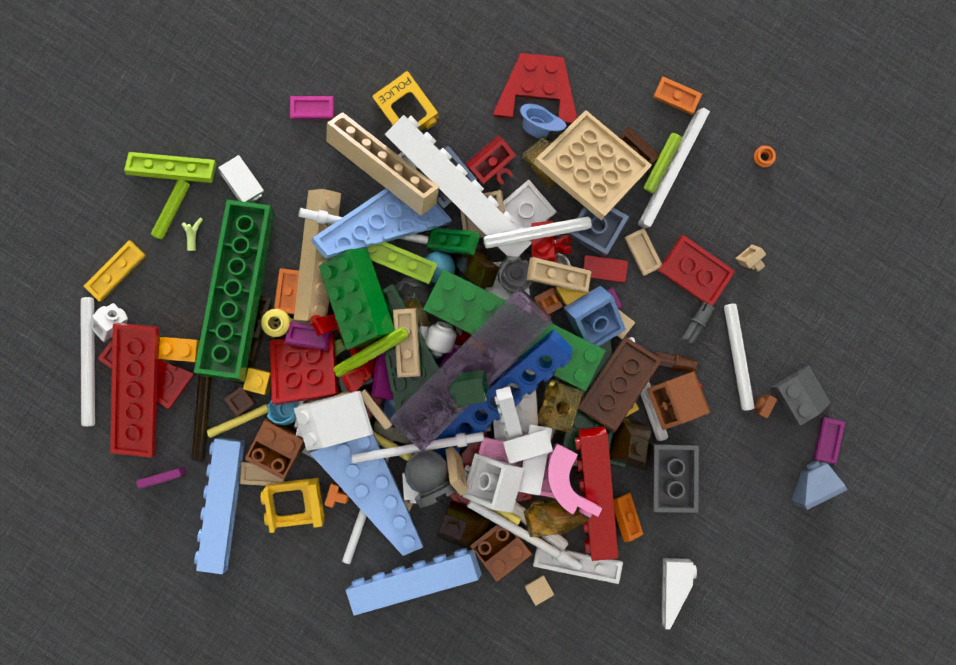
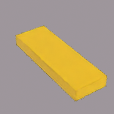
[84,240,146,302]

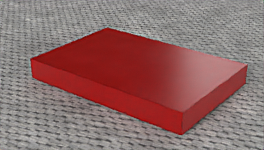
[658,235,735,307]

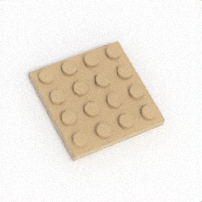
[533,110,652,221]

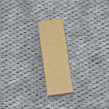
[527,257,591,293]
[393,308,421,377]

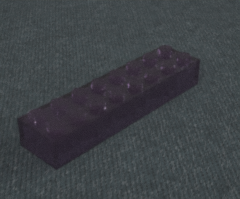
[389,286,553,452]

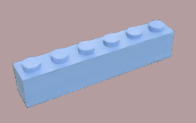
[194,437,245,574]
[346,548,482,615]

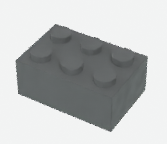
[650,443,699,513]

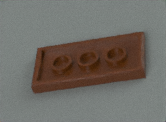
[577,336,662,433]

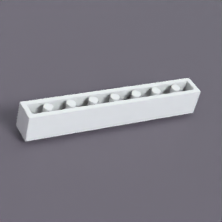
[385,115,532,257]

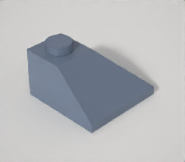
[792,460,847,510]

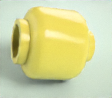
[261,309,291,337]

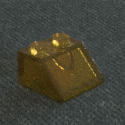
[524,500,590,537]

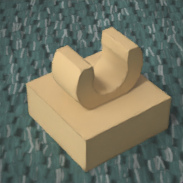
[735,245,766,272]

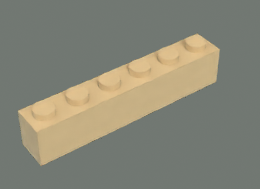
[326,113,439,216]
[294,189,341,322]

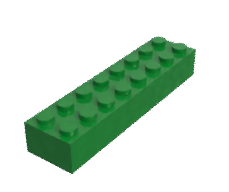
[194,200,275,382]
[423,269,606,391]

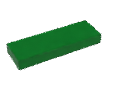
[426,228,480,255]

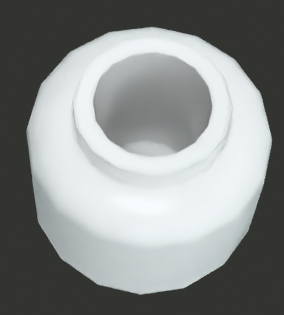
[425,321,457,356]

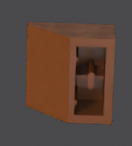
[647,371,710,430]
[245,418,305,480]
[470,524,533,582]

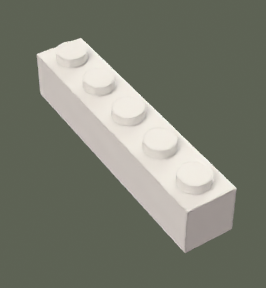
[495,386,523,440]

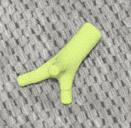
[182,218,203,251]

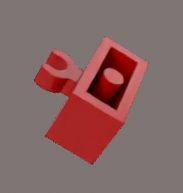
[465,136,516,185]
[531,220,572,263]

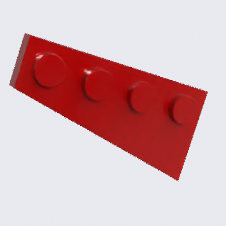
[98,341,196,409]

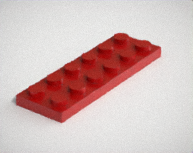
[110,323,159,458]

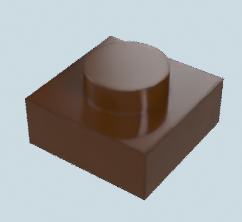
[224,386,256,416]

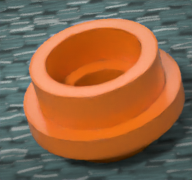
[754,146,776,168]

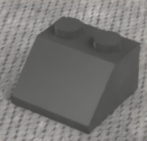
[771,365,831,426]

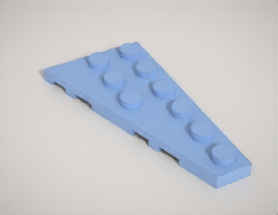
[311,189,452,259]
[310,427,424,556]

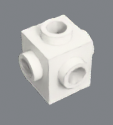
[89,303,128,342]

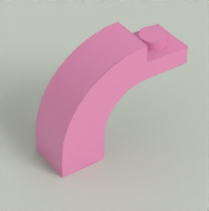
[547,443,602,517]

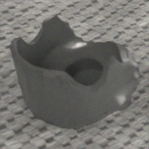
[497,256,532,293]

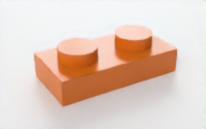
[653,76,702,115]
[274,268,299,314]
[613,492,643,542]

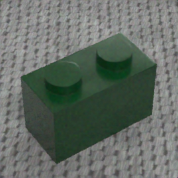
[450,370,489,407]

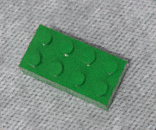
[319,248,395,350]

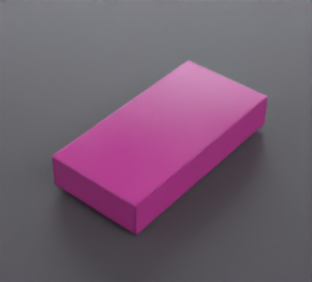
[290,96,334,119]

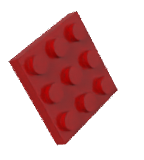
[270,332,338,406]

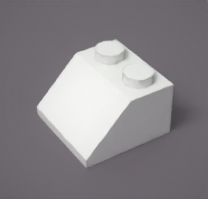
[463,453,524,513]

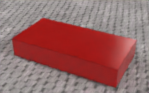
[583,255,628,283]

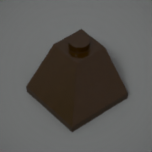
[611,418,653,470]
[437,501,491,550]

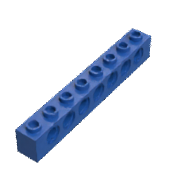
[426,329,573,460]

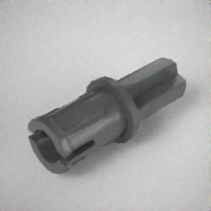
[682,302,715,344]

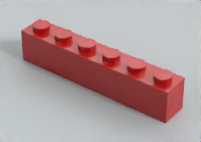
[575,426,618,561]

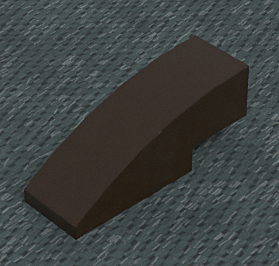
[454,248,499,287]

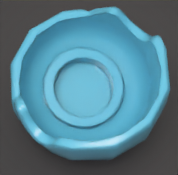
[425,251,456,283]
[267,400,299,426]

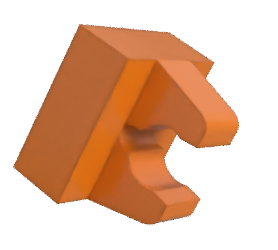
[534,288,563,317]
[324,481,349,508]

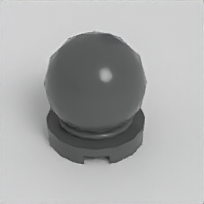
[404,450,456,508]

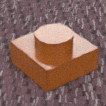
[754,395,778,419]

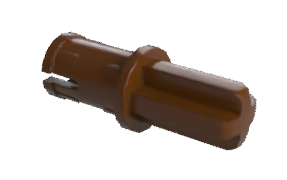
[654,351,697,372]

